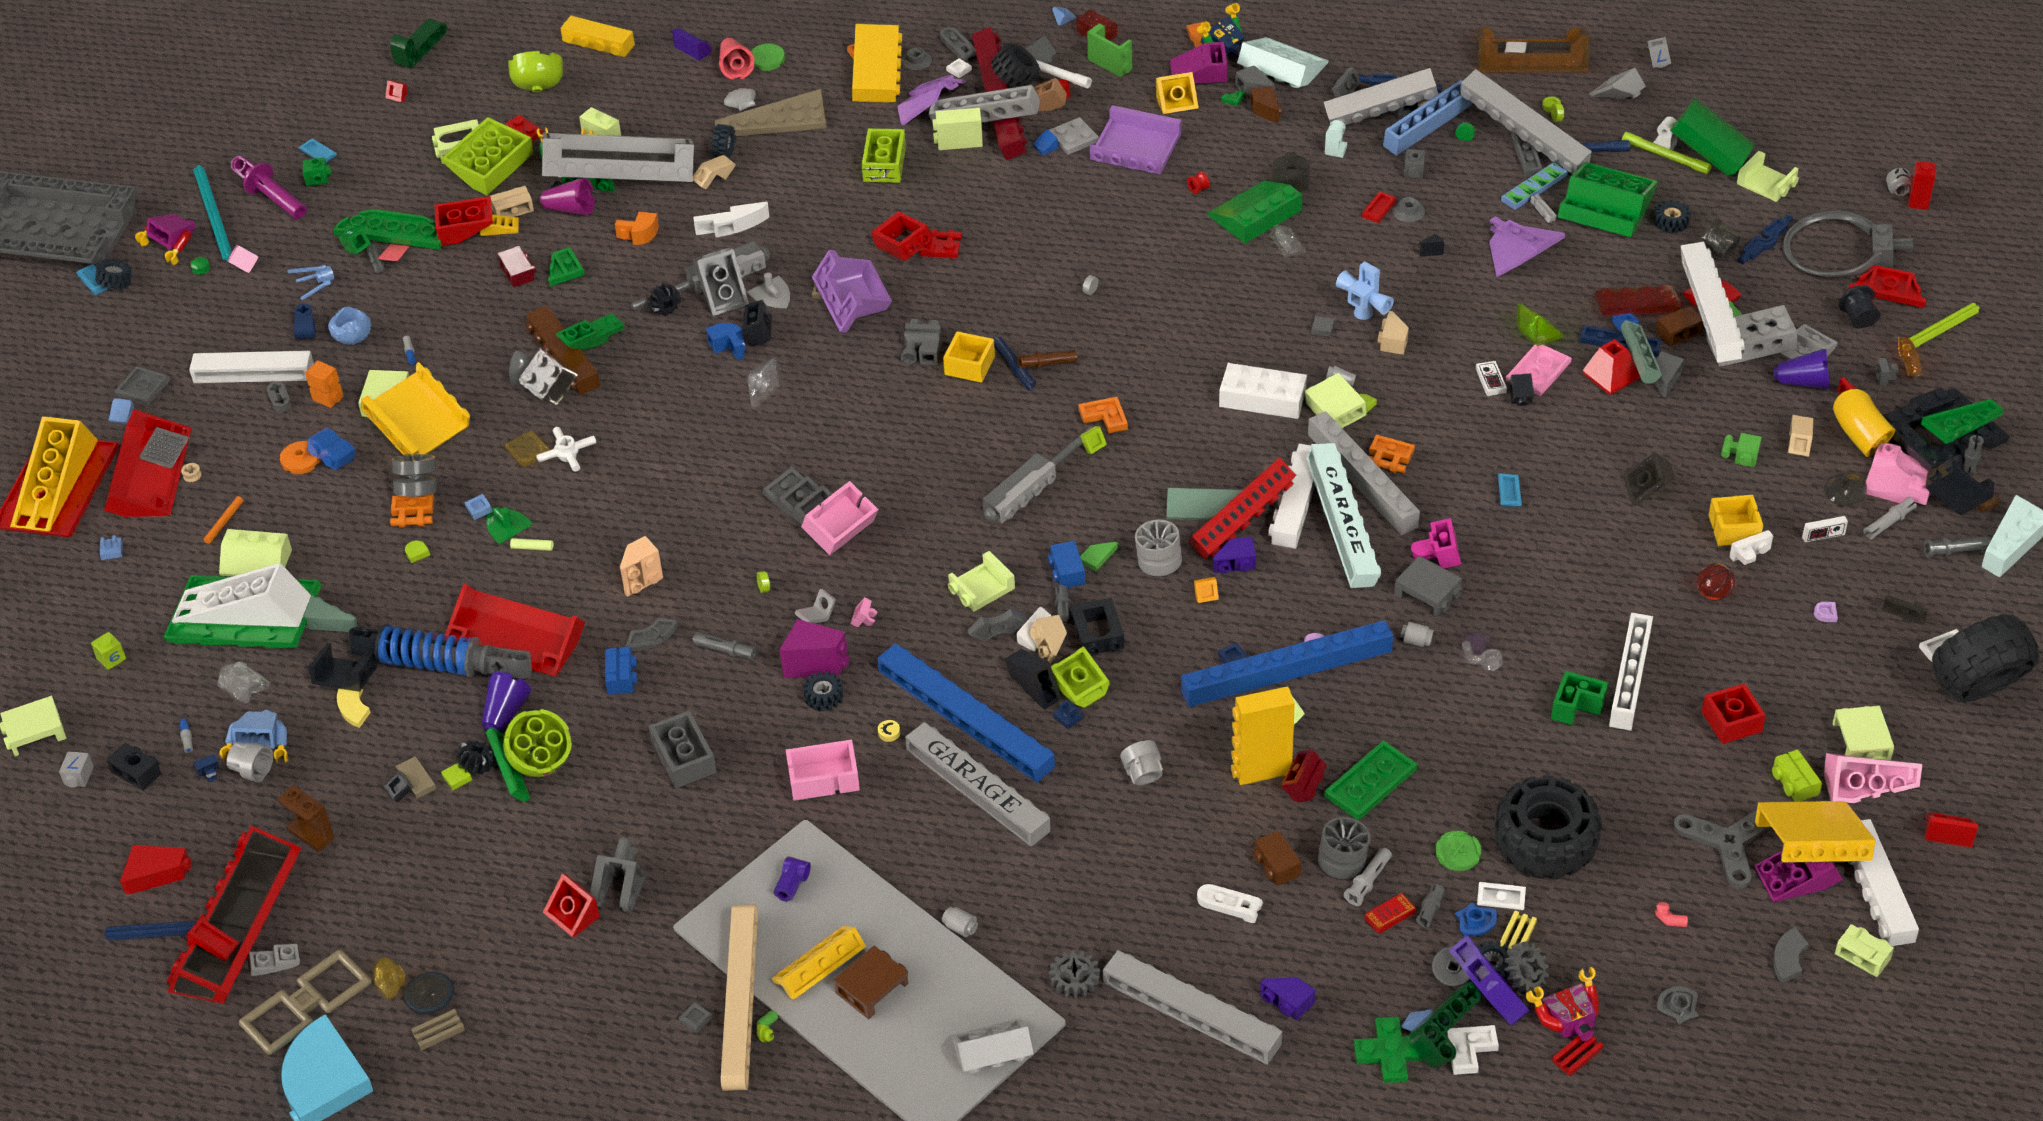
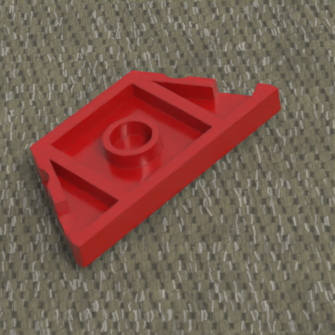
[1849,265,1926,308]

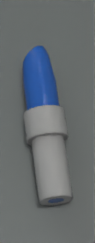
[403,336,415,365]
[180,718,193,753]

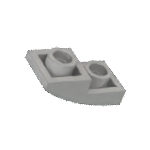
[248,944,300,976]

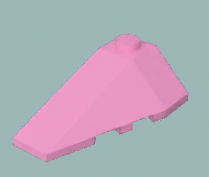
[1824,753,1922,803]

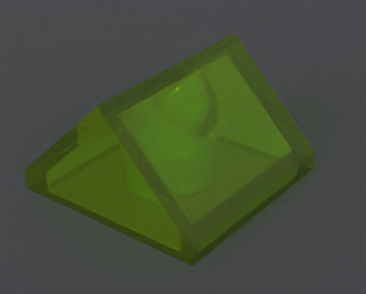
[1517,302,1564,346]

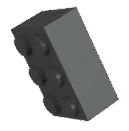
[649,710,717,789]

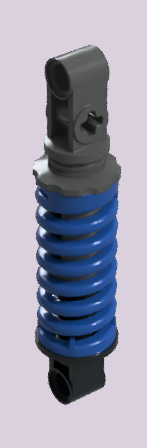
[349,624,532,679]

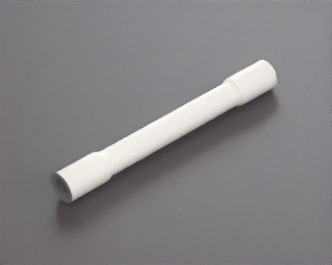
[1036,60,1092,88]

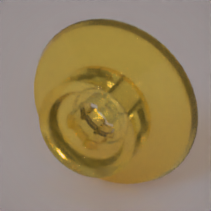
[374,957,405,999]

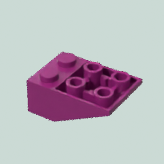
[1170,42,1227,84]
[1754,850,1843,902]

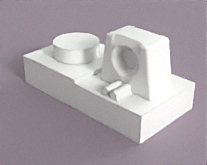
[1729,530,1773,565]

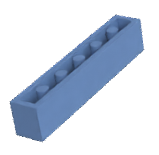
[1383,80,1472,156]

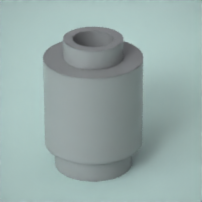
[1401,622,1434,647]
[942,907,978,937]

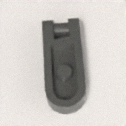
[940,27,977,62]

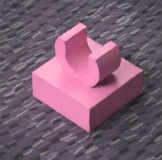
[850,597,877,627]

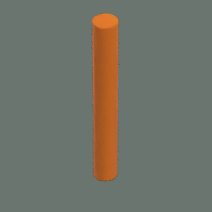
[203,496,244,544]

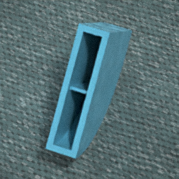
[282,1014,373,1121]

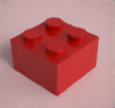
[1702,683,1766,744]

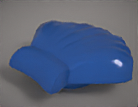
[1455,903,1497,936]

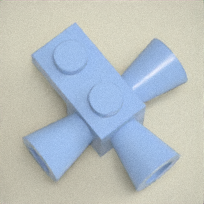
[1336,261,1394,320]

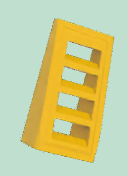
[480,215,519,236]

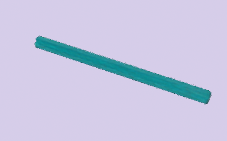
[193,165,232,262]

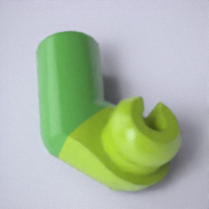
[757,1010,778,1042]

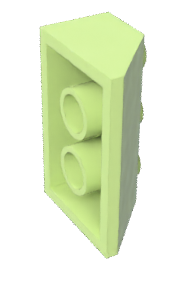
[219,529,292,576]

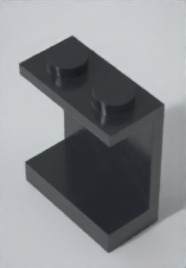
[1925,454,1995,515]
[308,643,377,692]

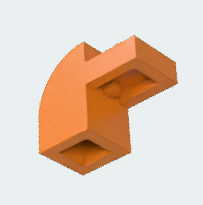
[615,212,659,245]

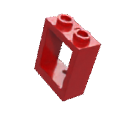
[871,211,932,261]

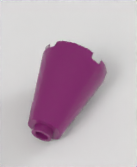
[540,178,595,216]

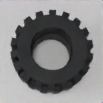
[991,42,1041,88]

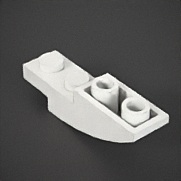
[693,202,769,237]

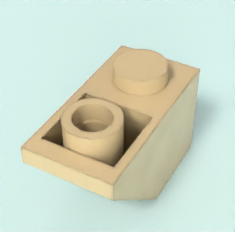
[1378,311,1409,355]
[1029,615,1067,664]

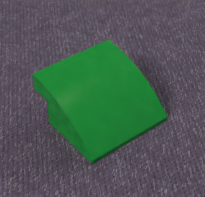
[1670,97,1755,176]
[1558,162,1658,237]

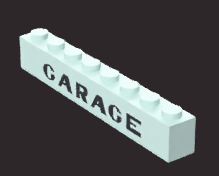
[1306,443,1381,588]

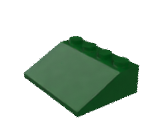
[1207,181,1302,243]

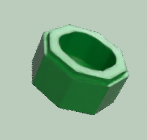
[191,257,210,275]

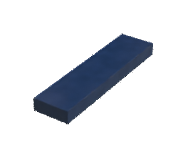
[1579,325,1662,357]

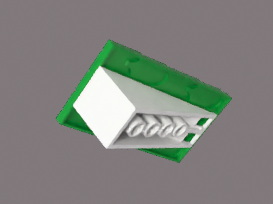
[163,563,322,648]

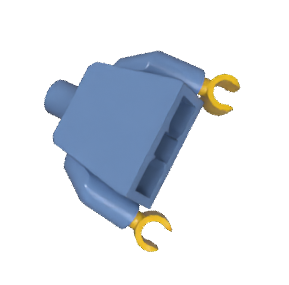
[220,710,288,764]

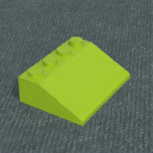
[441,117,533,195]

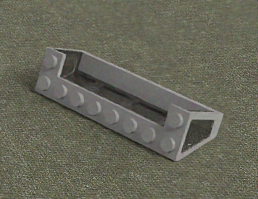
[542,133,694,182]

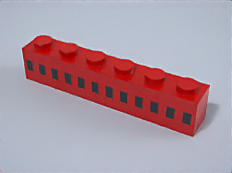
[1188,457,1297,560]

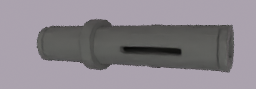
[693,632,757,660]

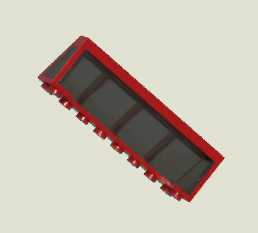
[167,825,301,1004]

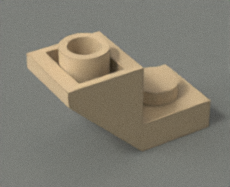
[693,155,736,189]
[1787,415,1813,457]

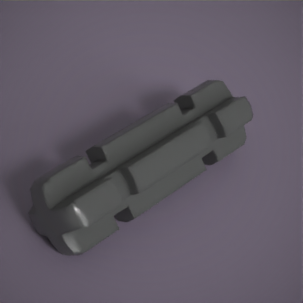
[366,244,385,274]

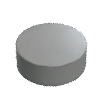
[1082,275,1098,296]

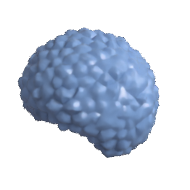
[328,307,371,345]

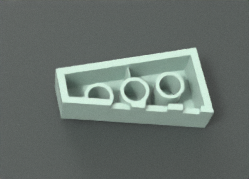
[1982,495,2043,577]

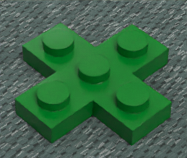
[1354,1017,1424,1083]

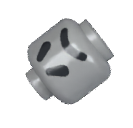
[1886,168,1912,196]

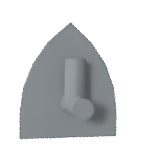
[747,273,790,308]

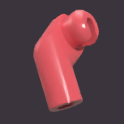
[1655,902,1688,927]

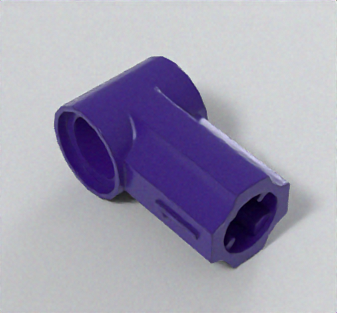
[773,856,811,902]

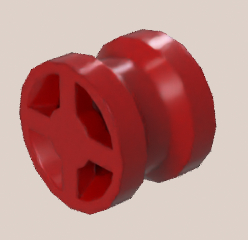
[1187,171,1210,194]

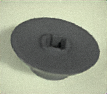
[901,47,932,70]
[1392,197,1425,222]
[1432,946,1470,986]

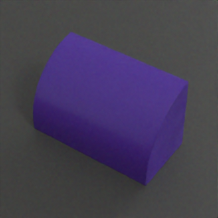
[672,28,712,61]

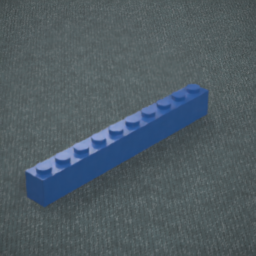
[1181,620,1393,707]
[877,643,1055,783]

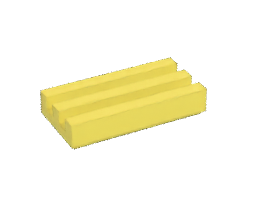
[1500,911,1537,950]

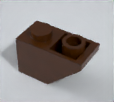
[1250,86,1282,123]

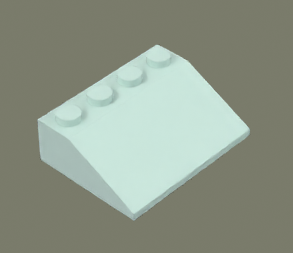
[1237,37,1328,88]

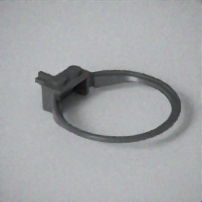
[1783,211,1913,277]

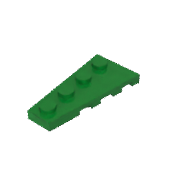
[1921,399,2004,444]

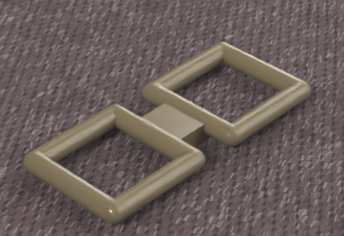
[239,949,372,1055]

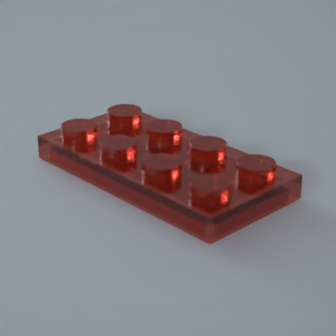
[1595,285,1681,316]

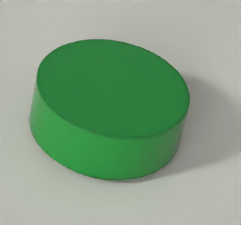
[1455,123,1475,142]

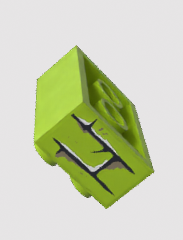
[862,128,906,183]

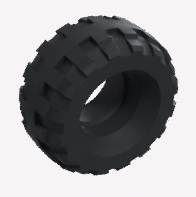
[1932,614,2040,702]
[1494,775,1602,879]

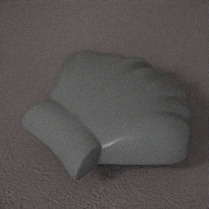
[1656,986,1699,1024]

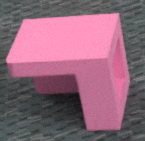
[227,244,258,273]

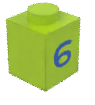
[91,632,126,670]

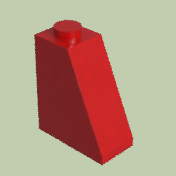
[1908,161,1936,210]
[120,845,192,894]

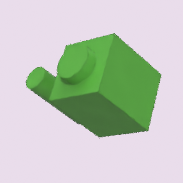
[1721,433,1762,467]

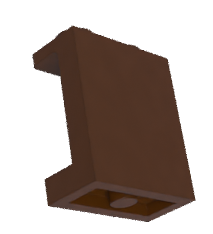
[278,785,335,853]
[834,945,909,1020]

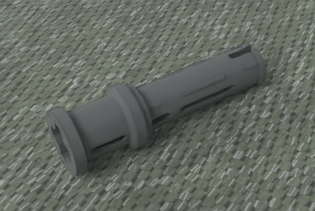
[1923,536,1991,558]

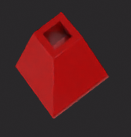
[1583,339,1640,395]

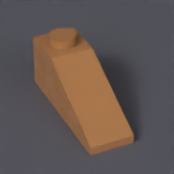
[1034,78,1067,111]

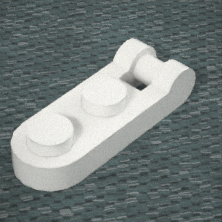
[1197,884,1263,923]

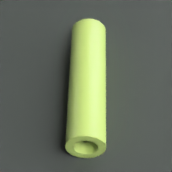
[510,538,554,551]

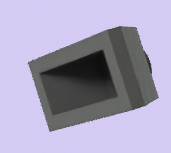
[1655,351,1684,397]

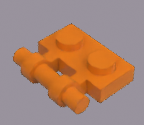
[1369,435,1415,474]
[390,493,435,528]

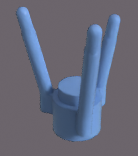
[288,265,334,300]

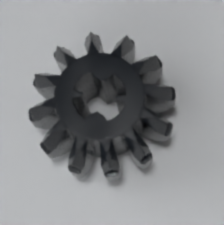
[647,283,681,317]
[456,740,495,775]

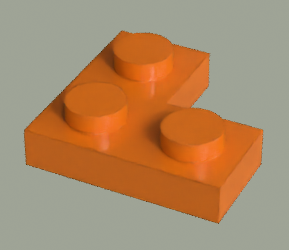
[1079,397,1128,433]

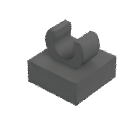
[1875,358,1899,386]

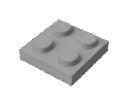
[1050,117,1099,155]

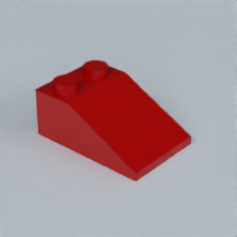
[434,196,493,246]

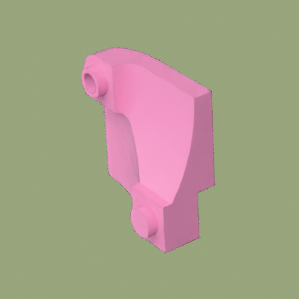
[1863,443,1931,505]

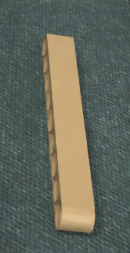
[721,904,758,1091]

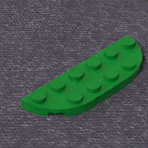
[333,210,442,250]

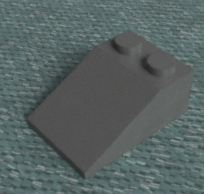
[692,248,749,316]

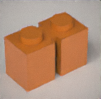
[305,360,343,408]

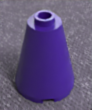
[1774,349,1830,389]
[481,672,531,732]

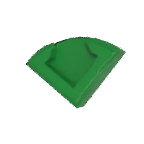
[1221,91,1245,107]

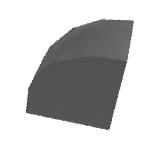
[509,350,538,386]

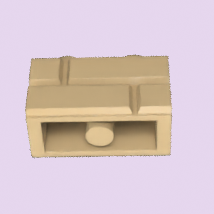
[491,186,534,217]

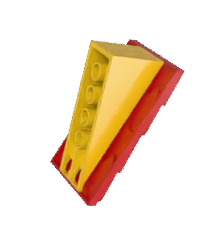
[0,416,119,538]

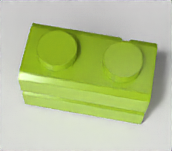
[1772,749,1822,802]

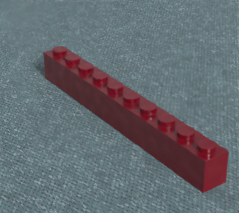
[972,27,1028,160]

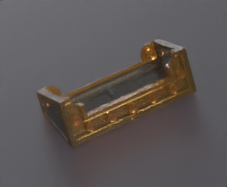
[1476,27,1590,72]

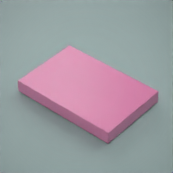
[1506,342,1572,396]

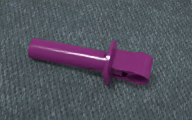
[231,156,307,220]

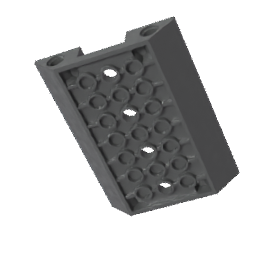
[0,171,136,264]

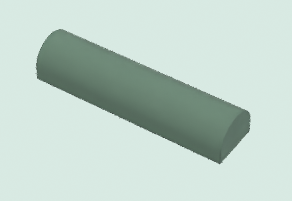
[1621,320,1662,384]

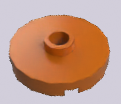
[280,441,321,474]

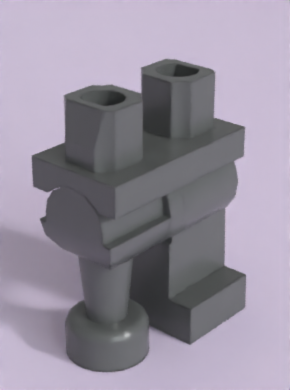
[901,319,942,365]

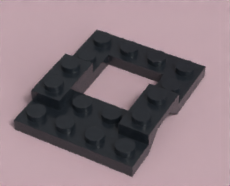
[1883,387,2010,472]

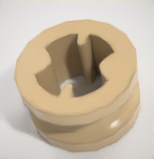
[181,463,201,482]

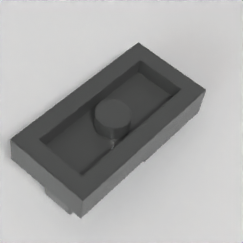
[1332,67,1361,98]

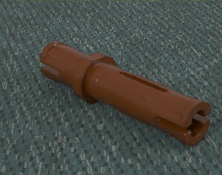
[1017,350,1077,368]

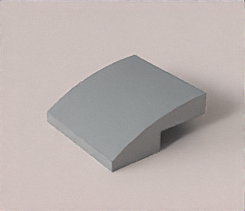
[1781,324,1838,359]

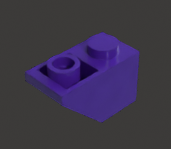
[1213,537,1256,573]
[1260,977,1316,1021]

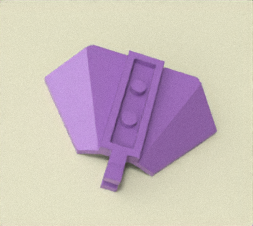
[897,75,966,125]
[1490,217,1565,277]

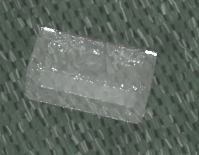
[1269,225,1306,258]

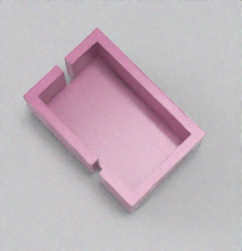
[801,481,878,555]
[786,740,860,801]

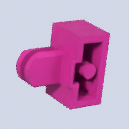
[1411,518,1461,569]

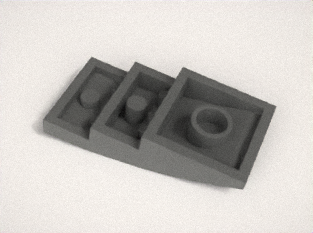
[762,467,832,524]

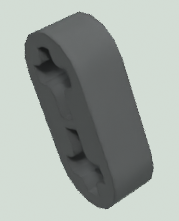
[267,381,291,413]

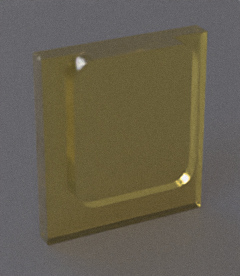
[504,430,549,467]

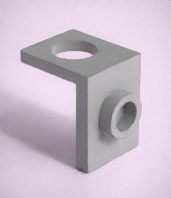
[795,589,836,624]

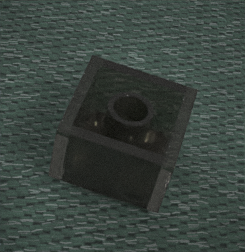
[518,348,578,407]

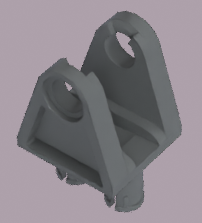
[590,838,646,913]

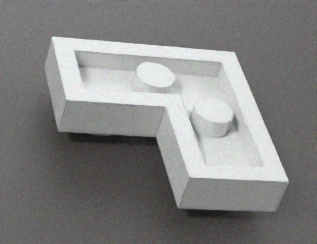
[1446,1025,1499,1075]

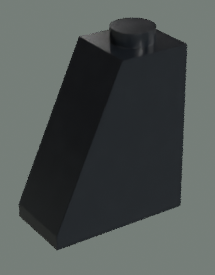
[1005,649,1061,710]

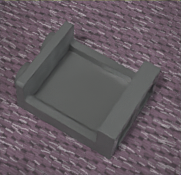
[1394,556,1463,617]

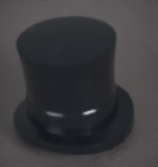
[1838,285,1881,329]

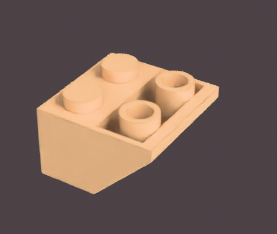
[620,536,663,597]

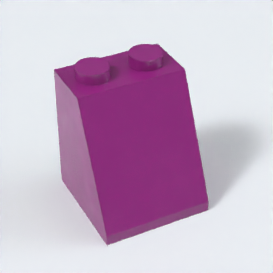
[780,619,850,678]

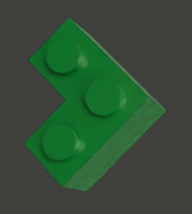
[1551,671,1608,725]

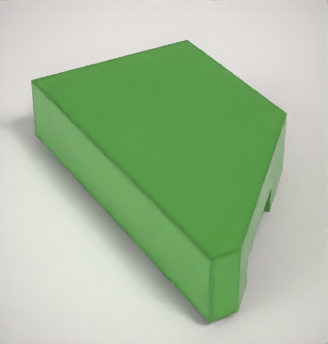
[1080,542,1118,571]

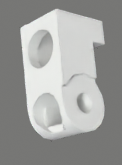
[1653,117,1677,150]

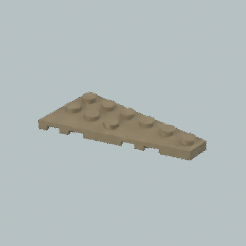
[715,89,826,136]

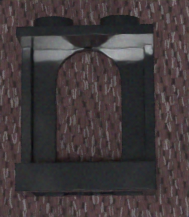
[1070,598,1124,656]

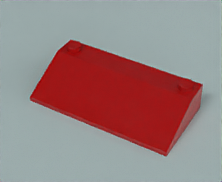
[104,409,192,517]
[445,584,585,677]

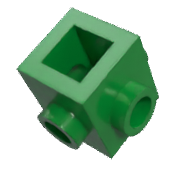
[303,157,332,186]

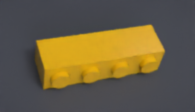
[560,16,635,57]

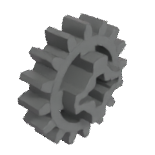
[1504,941,1549,994]
[1049,950,1100,999]

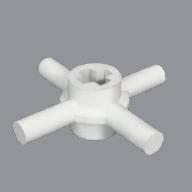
[536,427,596,472]

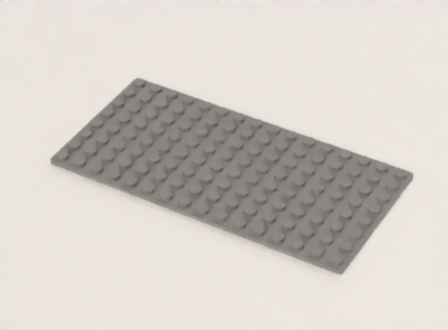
[673,820,1066,1121]

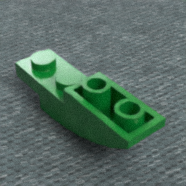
[556,313,625,349]

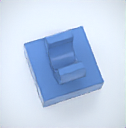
[100,535,123,560]

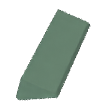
[1167,487,1250,521]

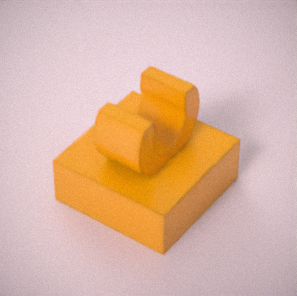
[1194,577,1219,603]

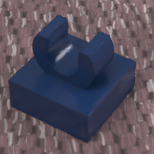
[1053,700,1084,729]
[193,754,220,782]

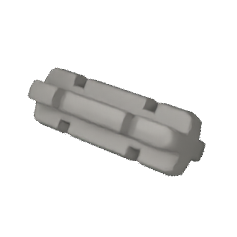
[1530,194,1556,223]

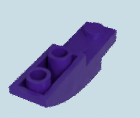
[1449,935,1530,1026]

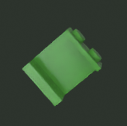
[1087,23,1132,77]

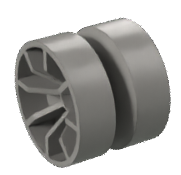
[1135,520,1182,576]

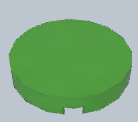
[751,44,785,71]
[1436,831,1482,871]

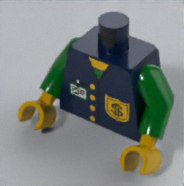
[1197,3,1244,59]

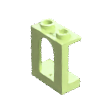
[432,119,478,164]

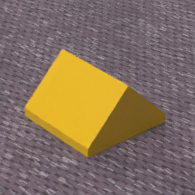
[1156,72,1198,114]

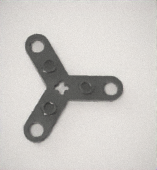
[1673,810,1772,889]

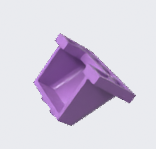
[812,250,892,333]

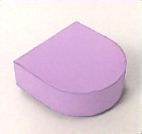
[1814,602,1838,622]

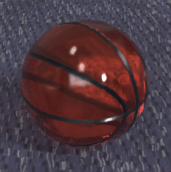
[1697,563,1735,601]

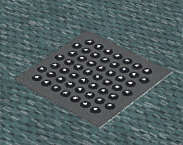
[139,427,189,469]

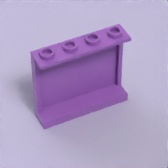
[1090,105,1182,174]

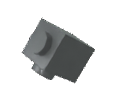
[1404,149,1425,179]

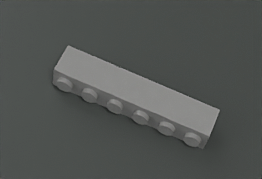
[1324,68,1438,125]

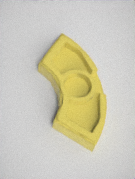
[337,688,371,728]

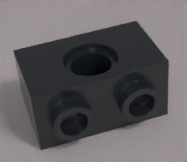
[742,299,773,346]
[107,743,162,791]

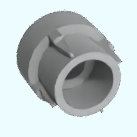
[1120,740,1163,785]
[226,742,273,782]

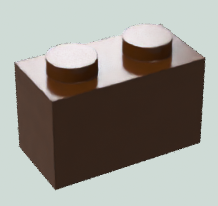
[1655,306,1704,347]
[1253,830,1302,886]

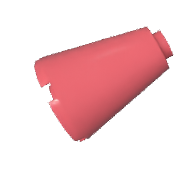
[719,38,754,80]

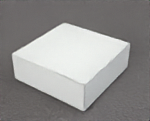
[946,59,972,78]

